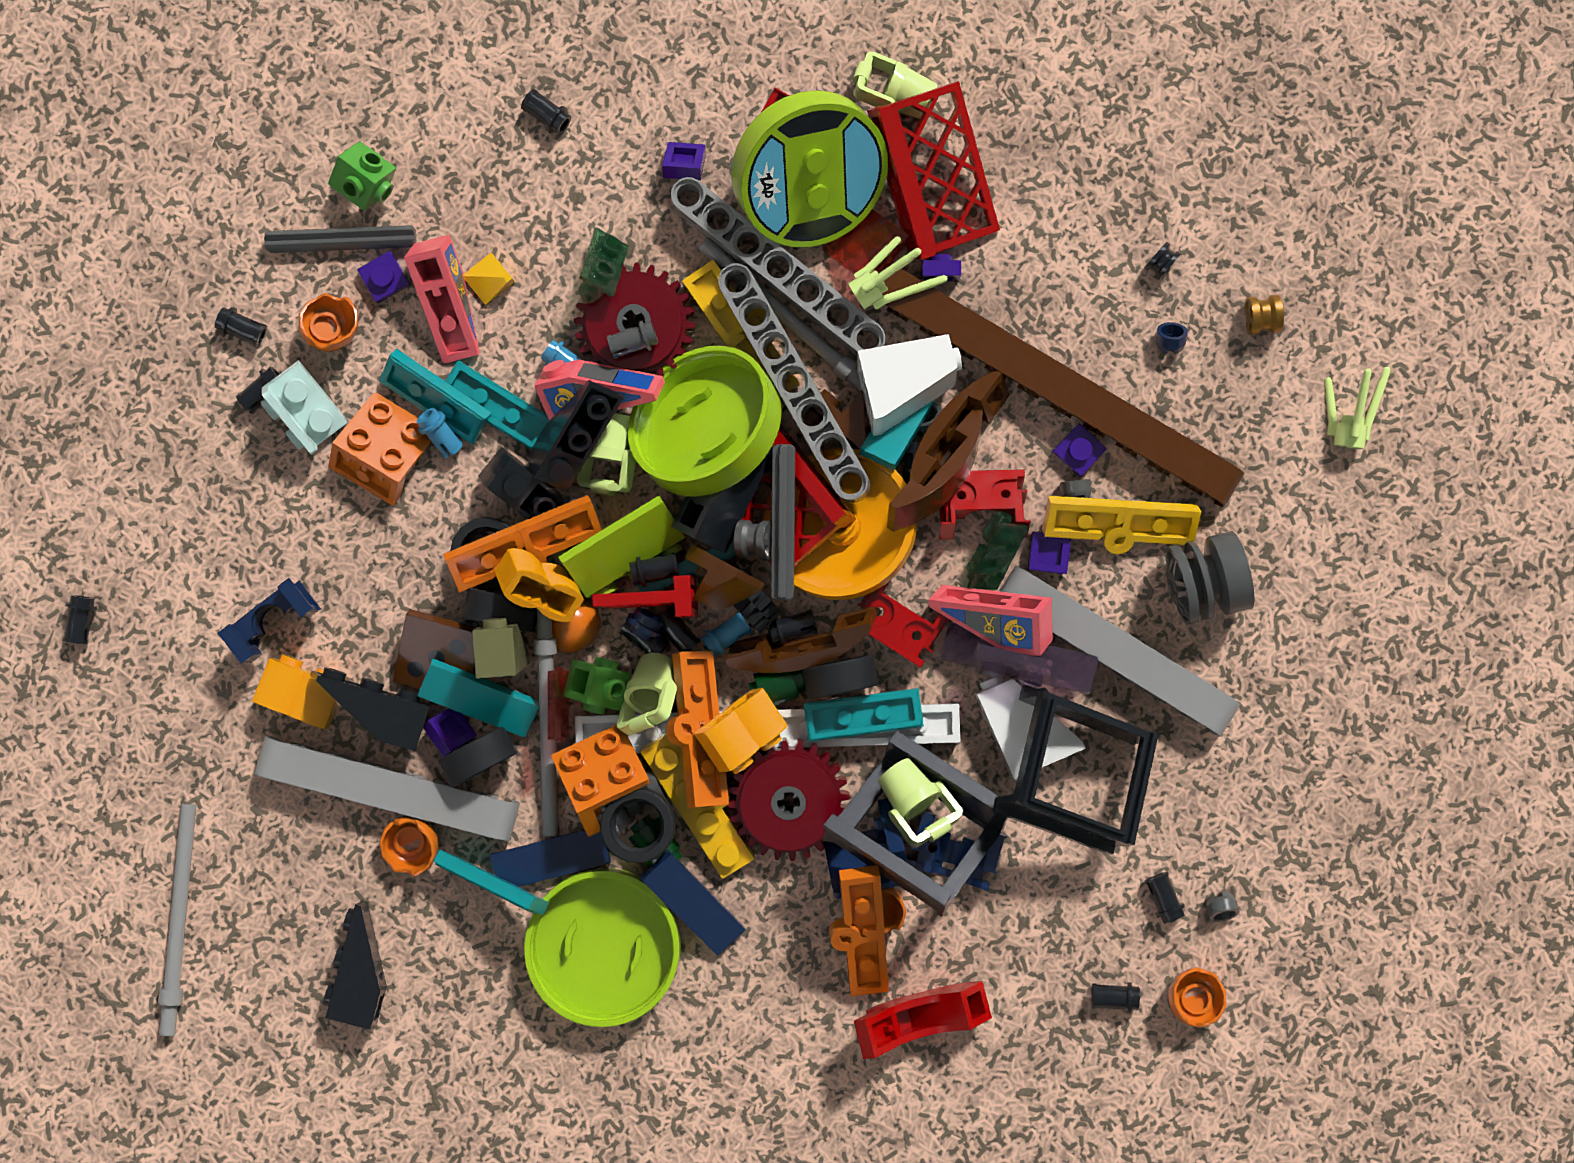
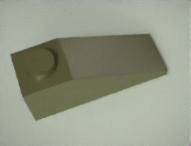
[472,618,530,678]

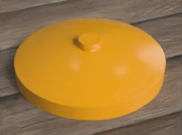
[763,448,917,600]

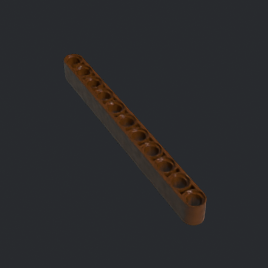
[881,263,1244,507]

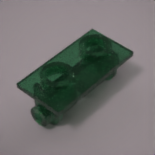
[578,227,629,303]
[966,511,1030,590]

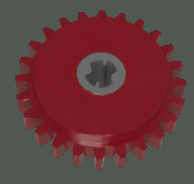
[574,262,696,377]
[727,737,850,861]

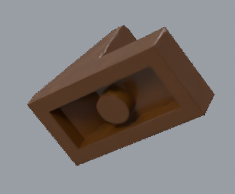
[810,389,866,450]
[685,544,764,611]

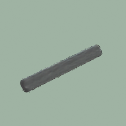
[264,225,417,253]
[771,444,796,600]

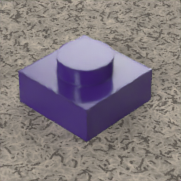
[662,142,706,181]
[357,251,411,304]
[921,254,961,282]
[1052,423,1107,478]
[1027,531,1071,574]
[423,708,477,757]

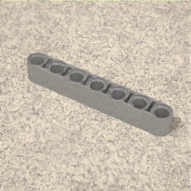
[671,177,885,357]
[718,263,871,503]
[999,566,1241,737]
[254,736,520,841]

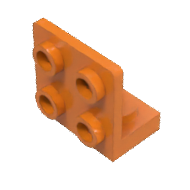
[328,393,432,506]
[551,724,650,837]

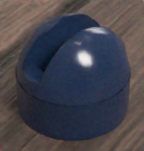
[1156,322,1188,355]

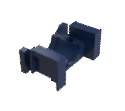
[218,578,321,664]
[907,810,1007,891]

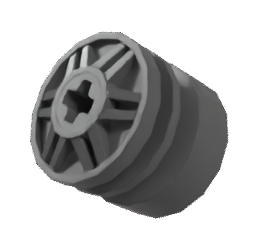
[1165,531,1255,625]

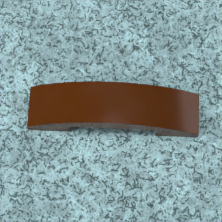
[910,370,1010,487]
[887,405,983,532]
[725,606,877,673]

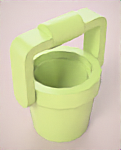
[853,52,937,119]
[577,413,636,496]
[617,653,677,736]
[878,758,962,847]

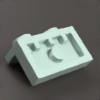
[261,360,348,455]

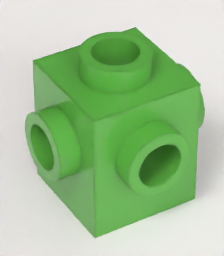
[328,141,396,211]
[563,657,631,715]

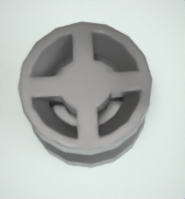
[734,520,771,559]

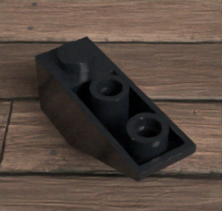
[527,380,624,492]
[478,446,582,550]
[671,446,773,553]
[310,667,429,751]
[323,900,387,1030]

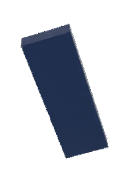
[490,825,611,887]
[640,850,746,956]

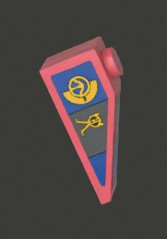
[404,234,480,364]
[534,360,665,421]
[928,585,1053,658]

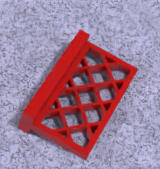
[867,81,1000,260]
[742,423,856,567]
[592,575,698,618]

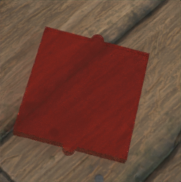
[822,209,911,275]
[548,667,570,742]

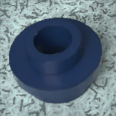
[626,607,664,641]

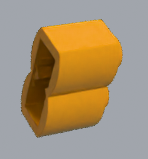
[494,548,584,622]
[252,654,339,729]
[694,688,788,774]

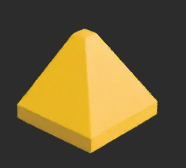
[463,253,515,305]

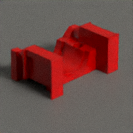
[939,469,1031,540]
[857,580,953,668]

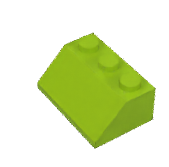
[558,496,687,598]

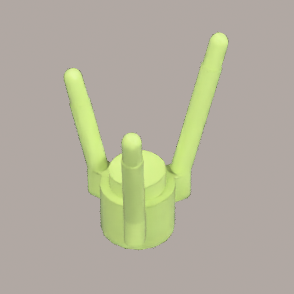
[848,236,948,310]
[1324,367,1391,449]

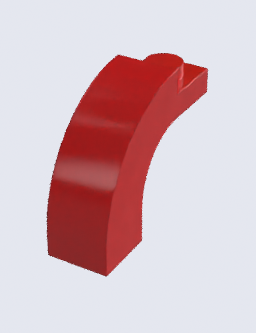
[854,981,992,1059]

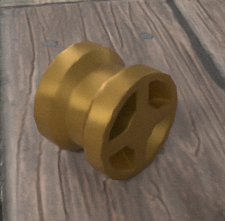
[1244,295,1284,335]

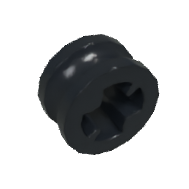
[1144,242,1181,280]

